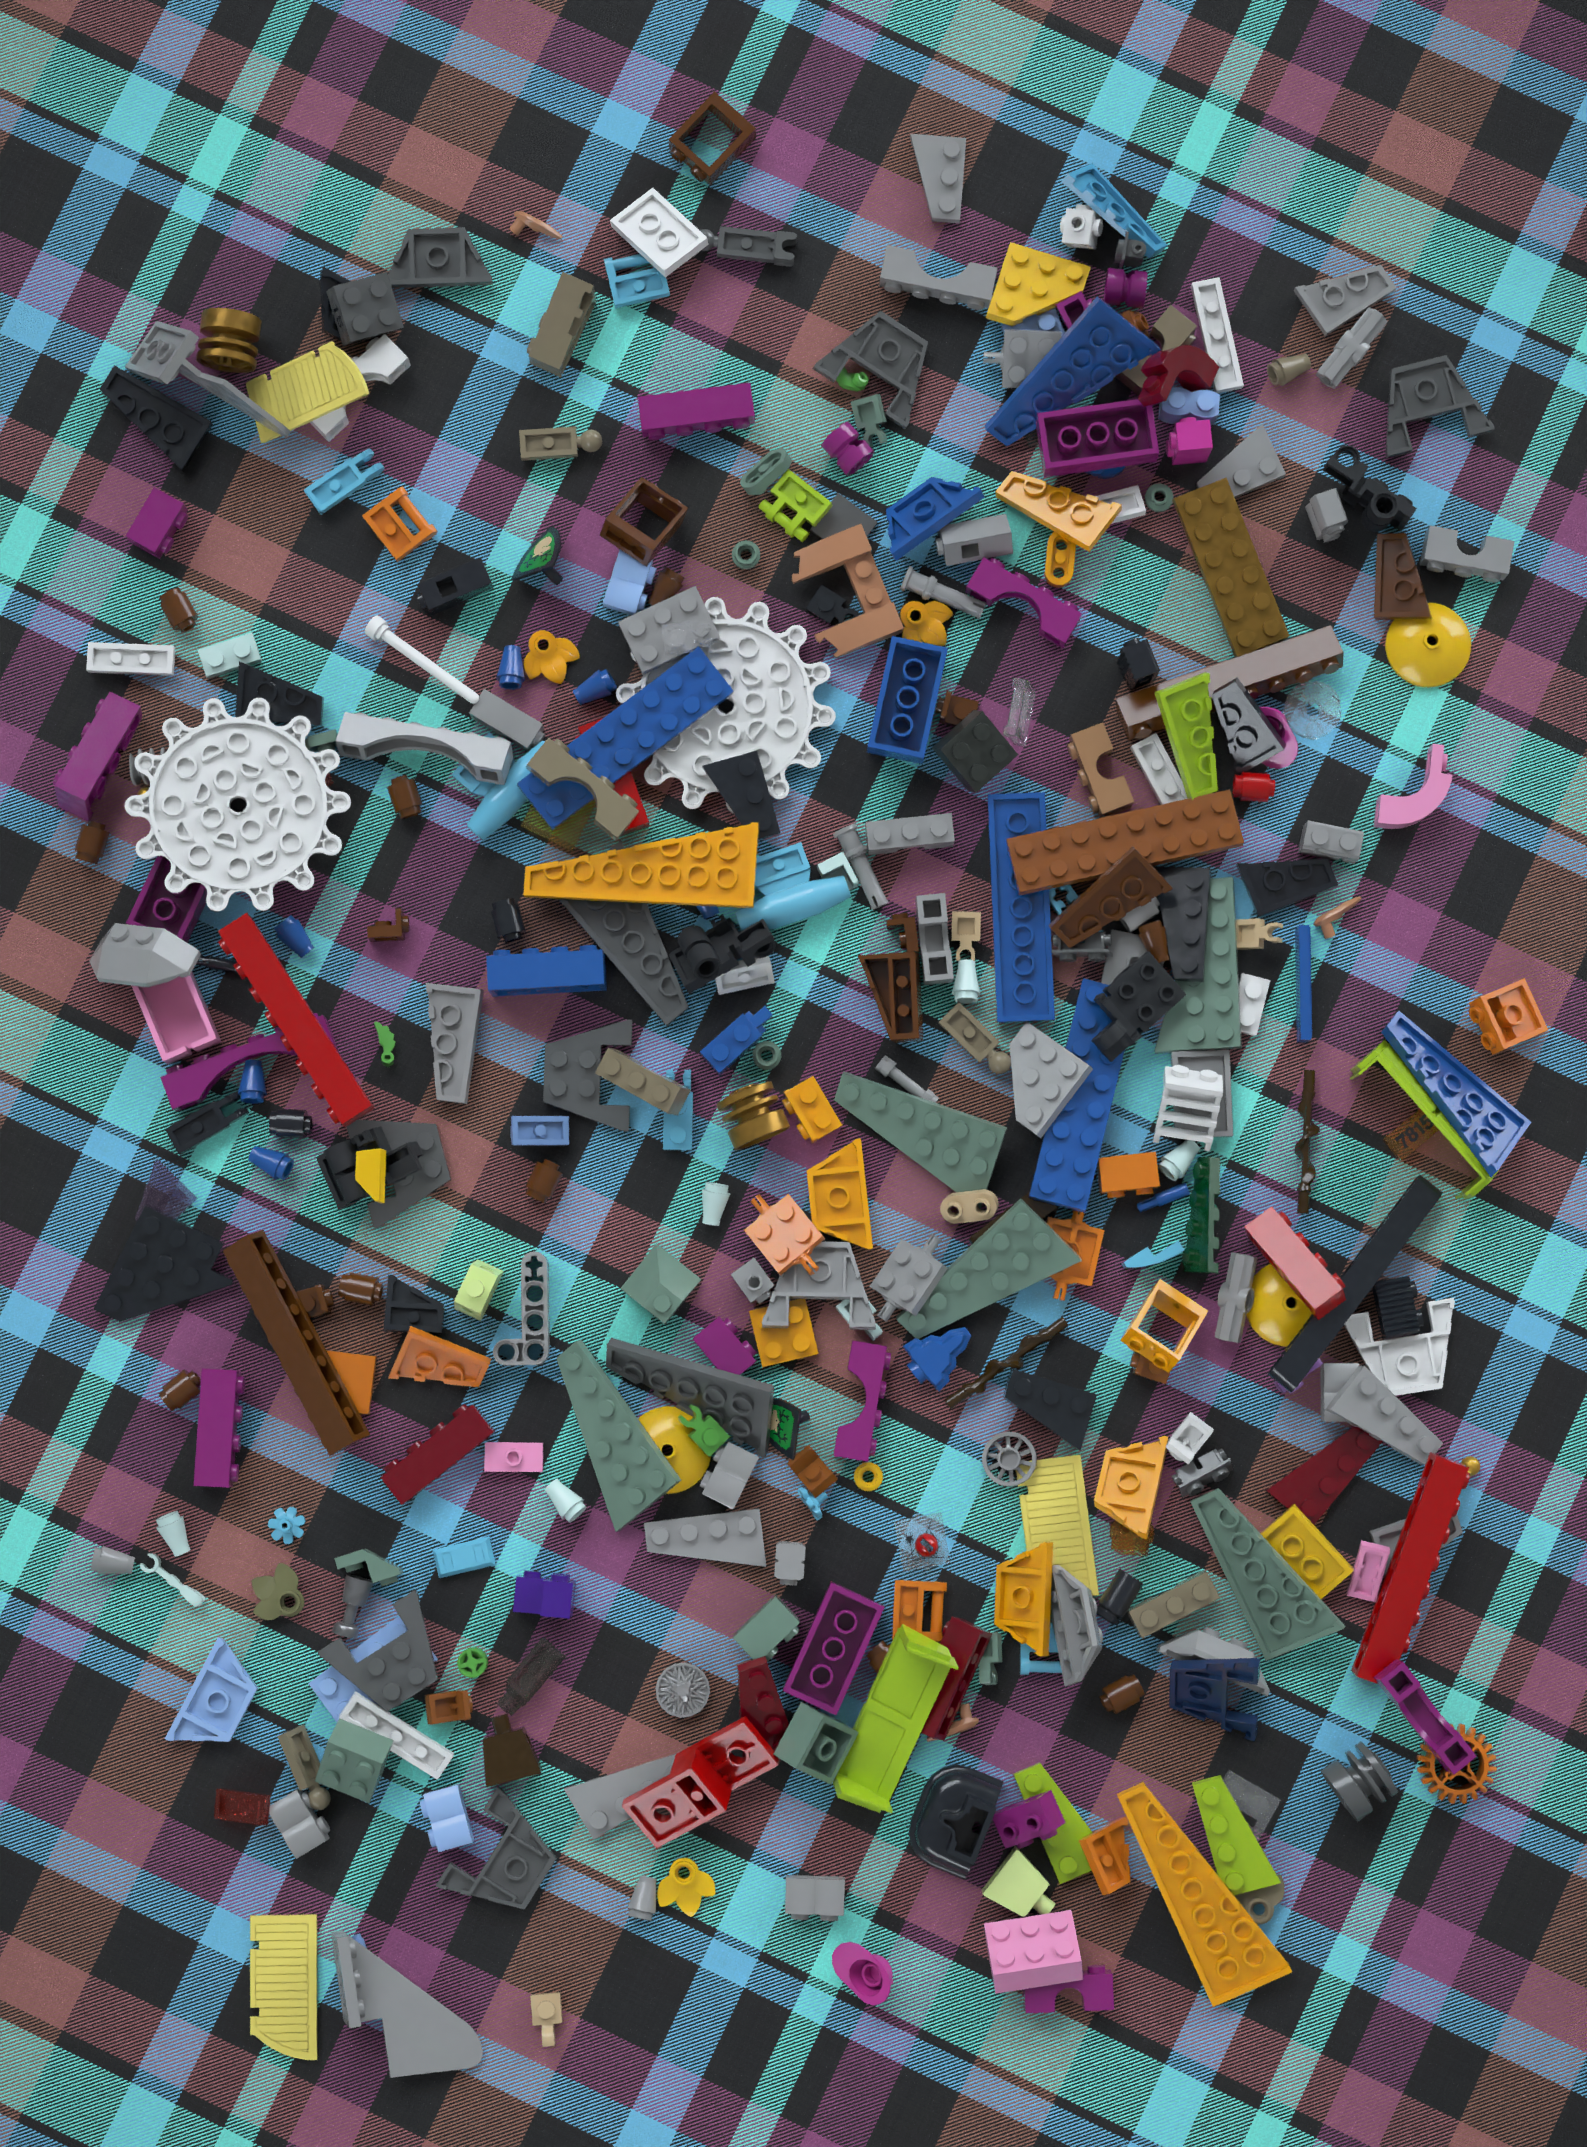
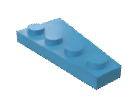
[1061,163,1167,258]

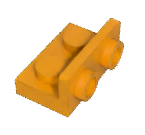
[782,1076,842,1143]

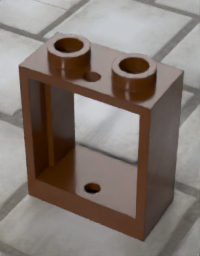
[668,91,756,186]
[600,477,688,567]

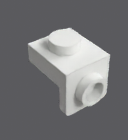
[1166,1412,1214,1464]

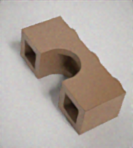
[1067,723,1134,818]

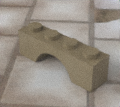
[526,738,639,841]

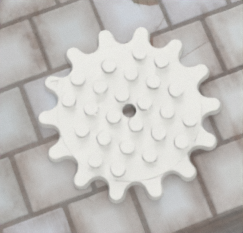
[616,597,836,813]
[125,698,351,912]

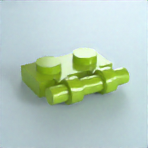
[758,469,833,542]

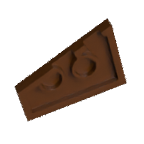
[1374,533,1433,620]

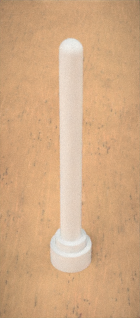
[365,615,479,704]

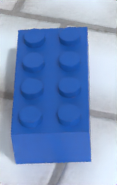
[867,636,948,765]
[486,945,607,997]

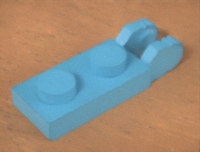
[304,449,384,515]
[663,1069,693,1151]

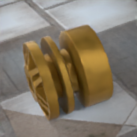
[196,308,262,373]
[716,1081,790,1150]

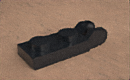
[165,1092,249,1155]

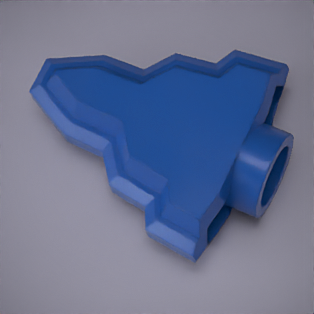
[903,1327,971,1391]

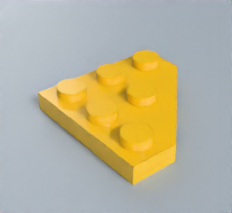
[986,242,1091,327]

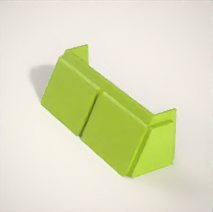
[1350,1040,1499,1199]
[833,1624,958,1813]

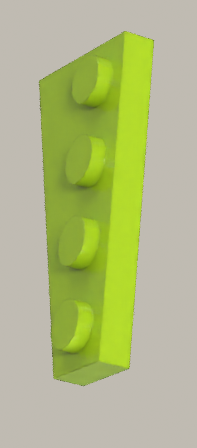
[1155,672,1218,800]
[1013,1762,1093,1884]
[1192,1775,1281,1895]

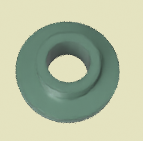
[1145,483,1173,512]
[732,540,760,569]
[753,1041,781,1070]

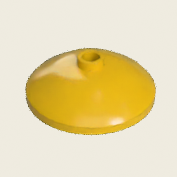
[1385,603,1471,688]
[1246,1264,1312,1347]
[638,1406,711,1494]

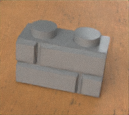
[1298,820,1364,864]
[774,1541,806,1585]

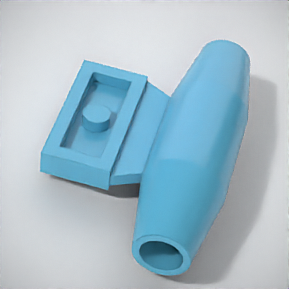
[451,732,545,841]
[735,842,851,931]

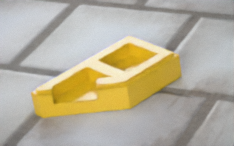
[355,1148,386,1203]

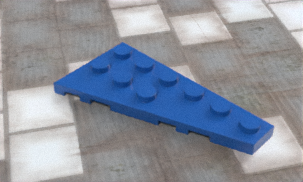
[984,296,1161,446]
[1381,1011,1531,1177]

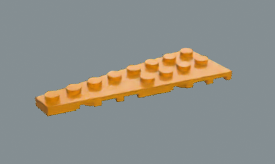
[523,822,759,908]
[1117,1782,1292,2007]

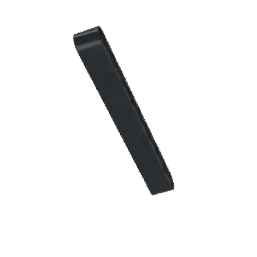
[1268,1175,1443,1392]

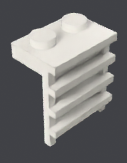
[1153,1065,1223,1152]

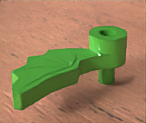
[374,1021,396,1067]

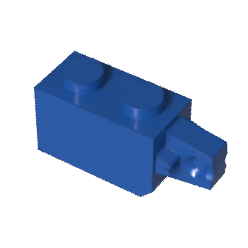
[700,1006,773,1076]

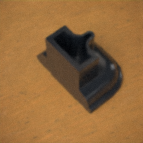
[908,1765,1004,1880]

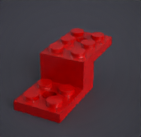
[622,1716,780,1849]

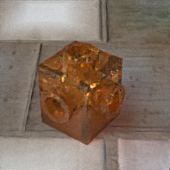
[1110,1520,1154,1557]

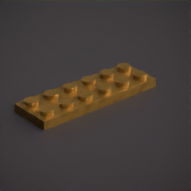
[1172,478,1289,658]

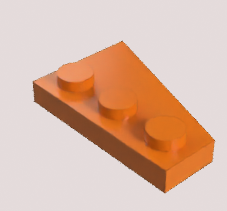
[388,1326,491,1387]

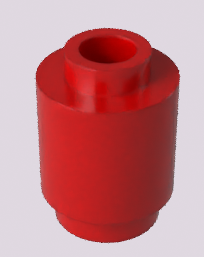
[1232,772,1275,802]

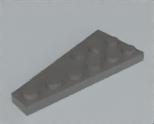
[558,840,689,1026]
[606,1338,774,1458]

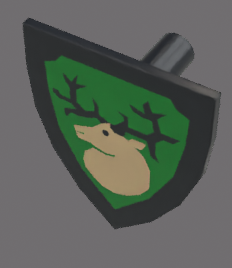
[511,526,563,585]
[769,1398,810,1460]

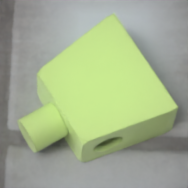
[454,1259,504,1321]
[981,1846,1055,1917]

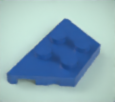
[886,477,985,561]

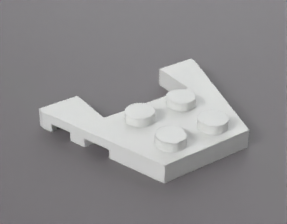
[1344,1298,1455,1396]

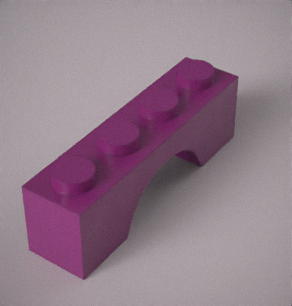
[965,557,1082,649]
[833,1340,891,1462]
[1373,1659,1477,1775]

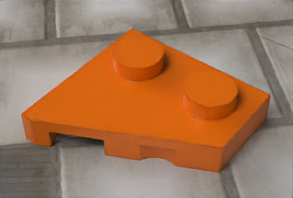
[1079,1816,1131,1895]

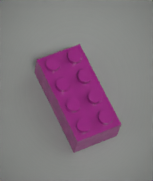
[1036,399,1159,477]
[126,856,207,943]
[783,1581,885,1715]

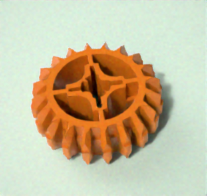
[1417,1723,1497,1804]

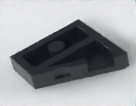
[384,1275,445,1335]

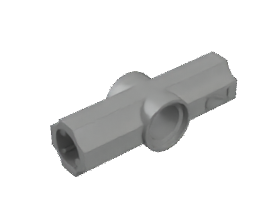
[1316,307,1388,389]
[1215,1252,1257,1343]

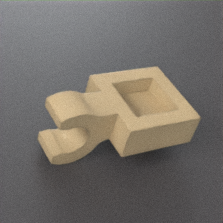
[530,1992,563,2047]

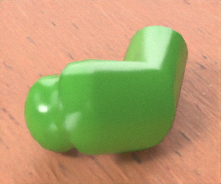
[836,366,869,392]

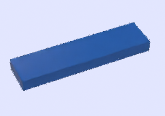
[1295,925,1312,1043]

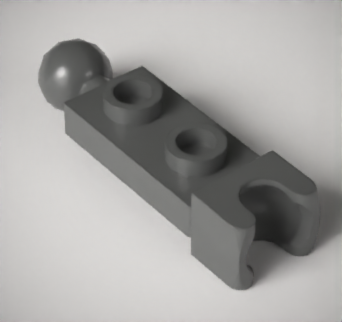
[699,226,797,267]

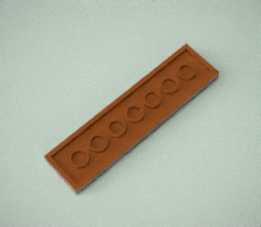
[1006,789,1244,896]

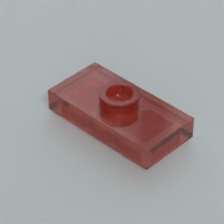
[214,1788,271,1825]

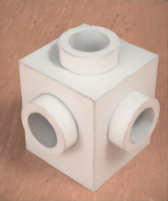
[1060,204,1103,250]

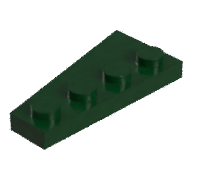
[1182,1157,1220,1273]

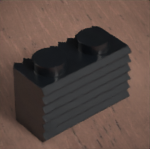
[1117,638,1160,691]
[1372,1276,1423,1340]

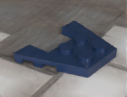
[1169,1658,1260,1741]

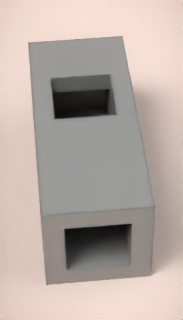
[935,514,1013,566]
[469,689,545,752]

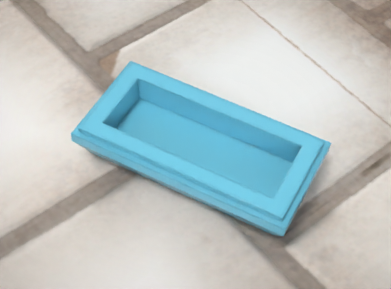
[433,1537,496,1578]

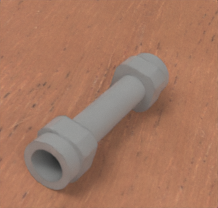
[875,1055,939,1103]

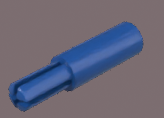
[1137,1183,1190,1212]

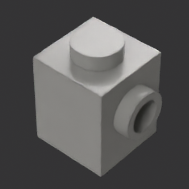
[731,1258,775,1304]

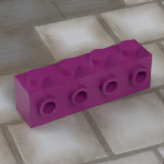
[637,383,755,440]
[194,1368,245,1488]

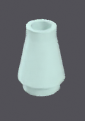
[952,959,980,1004]
[1159,1140,1200,1181]
[702,1182,730,1226]
[544,1479,586,1523]
[156,1511,191,1557]

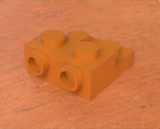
[1469,978,1548,1055]

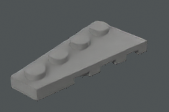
[426,983,484,1104]
[644,1508,766,1567]
[564,1753,677,1840]

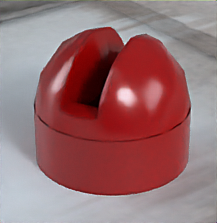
[915,1533,938,1557]

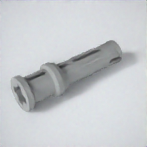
[899,566,986,619]
[833,823,889,910]

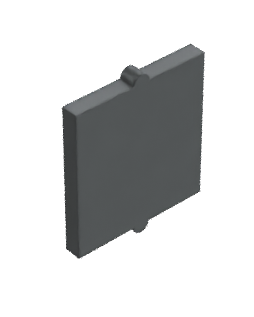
[810,493,878,539]

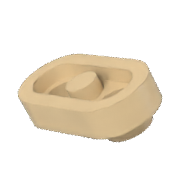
[940,1189,999,1224]

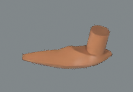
[509,211,563,240]
[1313,896,1361,939]
[926,1703,979,1742]

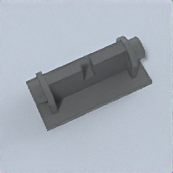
[1114,231,1146,269]
[1052,932,1113,962]
[1171,1448,1233,1498]

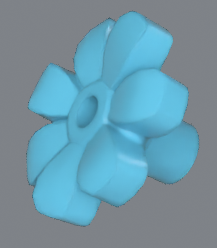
[797,1487,829,1521]
[268,1507,306,1544]

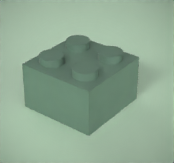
[733,1594,800,1662]
[773,1702,859,1784]
[315,1718,394,1803]

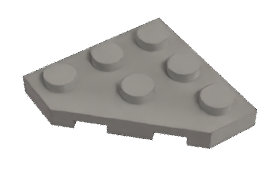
[1009,1021,1093,1138]

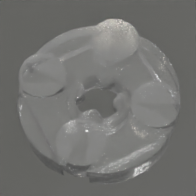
[1283,681,1341,740]

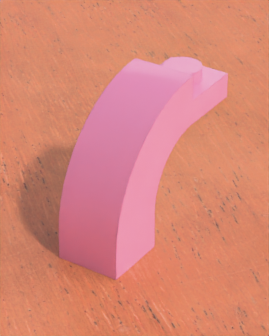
[1373,744,1453,829]

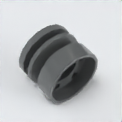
[1320,1741,1398,1822]

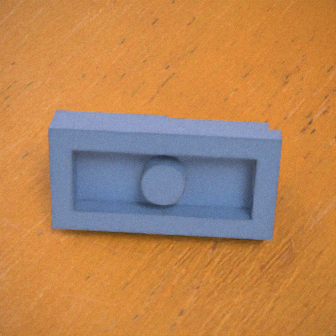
[510,1116,569,1146]

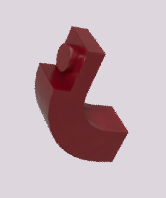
[1138,345,1219,407]

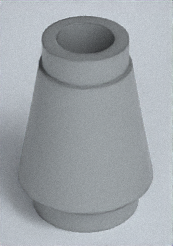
[90,1546,135,1574]
[627,1875,657,1921]

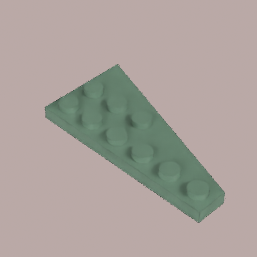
[1154,877,1242,1054]
[834,1071,1007,1209]
[896,1198,1082,1339]
[556,1340,681,1532]
[1190,1488,1346,1661]

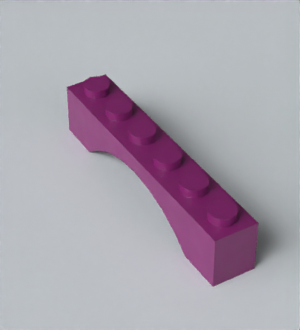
[160,1013,338,1111]

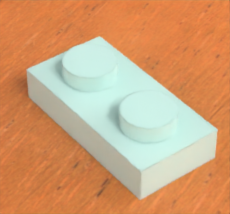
[198,632,262,679]

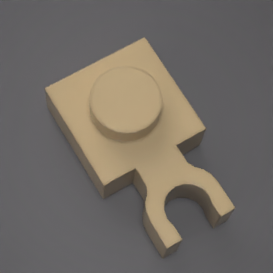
[951,911,981,961]
[1236,918,1283,950]

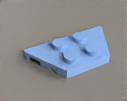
[165,1637,258,1742]

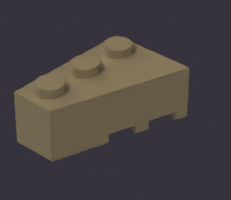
[527,272,597,377]

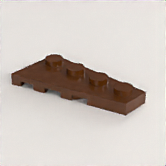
[1049,846,1173,948]

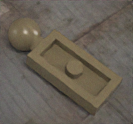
[519,426,602,461]
[939,1002,1011,1074]
[277,1724,331,1810]

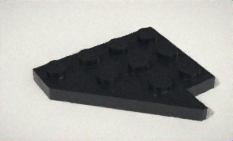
[94,1205,234,1322]

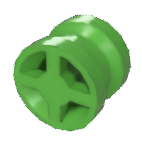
[457,1647,488,1678]

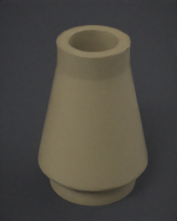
[1267,353,1311,386]

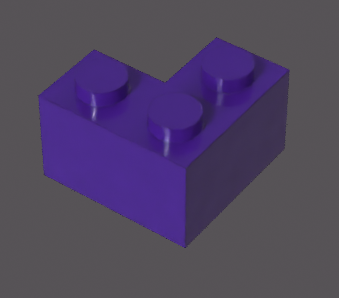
[513,1570,576,1619]

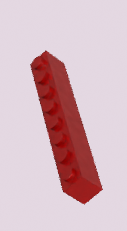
[218,913,375,1127]
[1351,1452,1470,1684]

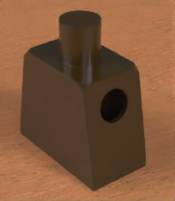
[483,1713,543,1787]

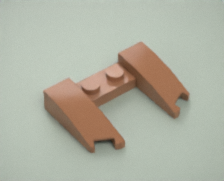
[792,524,904,658]

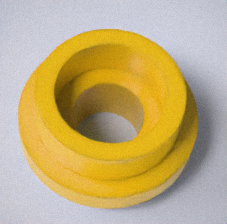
[854,1462,883,1491]

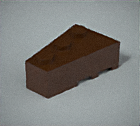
[858,952,923,1043]

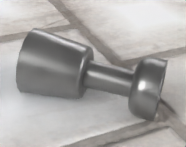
[332,1575,374,1639]

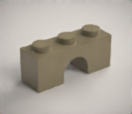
[1115,305,1197,396]
[595,1048,691,1115]
[1127,1570,1220,1638]

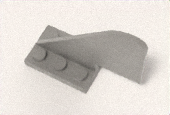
[125,321,291,437]
[331,1930,483,2078]

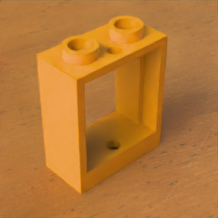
[1120,1279,1208,1373]

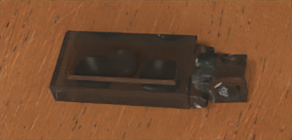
[497,1637,566,1716]

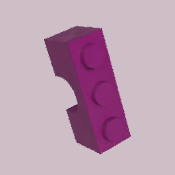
[1023,1965,1114,2013]

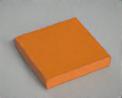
[326,1350,377,1414]

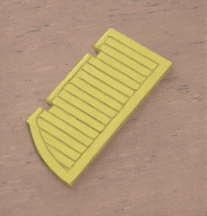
[246,341,369,443]
[1016,1455,1099,1596]
[250,1914,318,2060]

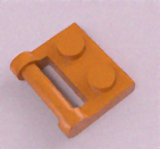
[362,487,438,562]
[892,1580,947,1641]

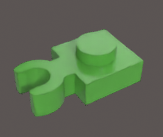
[678,1404,730,1457]

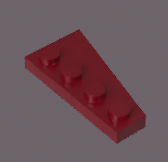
[1265,1426,1383,1525]
[737,1656,789,1760]

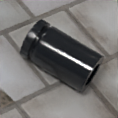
[1097,1569,1144,1626]

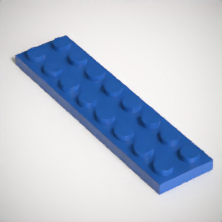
[517,646,734,830]
[987,792,1055,1023]
[1028,978,1125,1213]

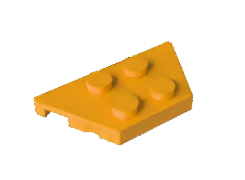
[806,1138,873,1250]
[1094,1436,1168,1539]
[994,1542,1053,1657]

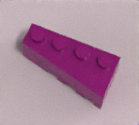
[53,692,142,822]

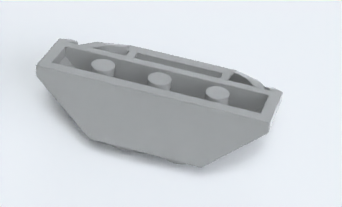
[89,923,201,987]
[1050,1565,1103,1687]
[1156,1626,1270,1696]

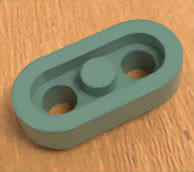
[740,448,792,495]

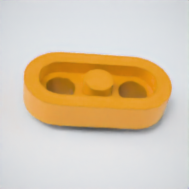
[1044,532,1076,588]

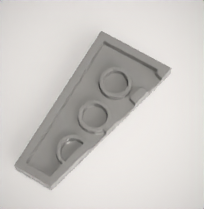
[1325,1366,1443,1465]

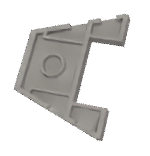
[762,1242,876,1330]

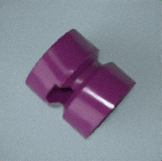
[1103,268,1148,309]
[821,422,875,476]

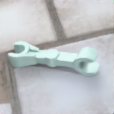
[140,1553,205,1607]

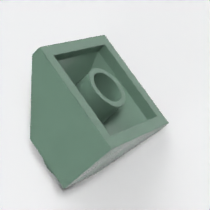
[620,1243,702,1325]

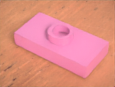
[484,1442,543,1472]
[1347,1540,1390,1602]

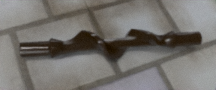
[1295,1070,1320,1214]
[944,1317,1068,1409]

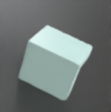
[817,852,859,891]

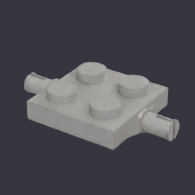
[983,329,1062,388]
[869,1233,948,1322]

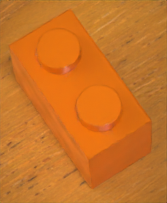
[1097,1152,1160,1198]

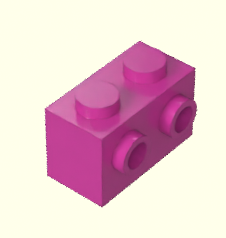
[1166,417,1213,465]

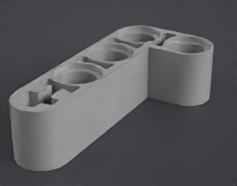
[493,1251,550,1366]

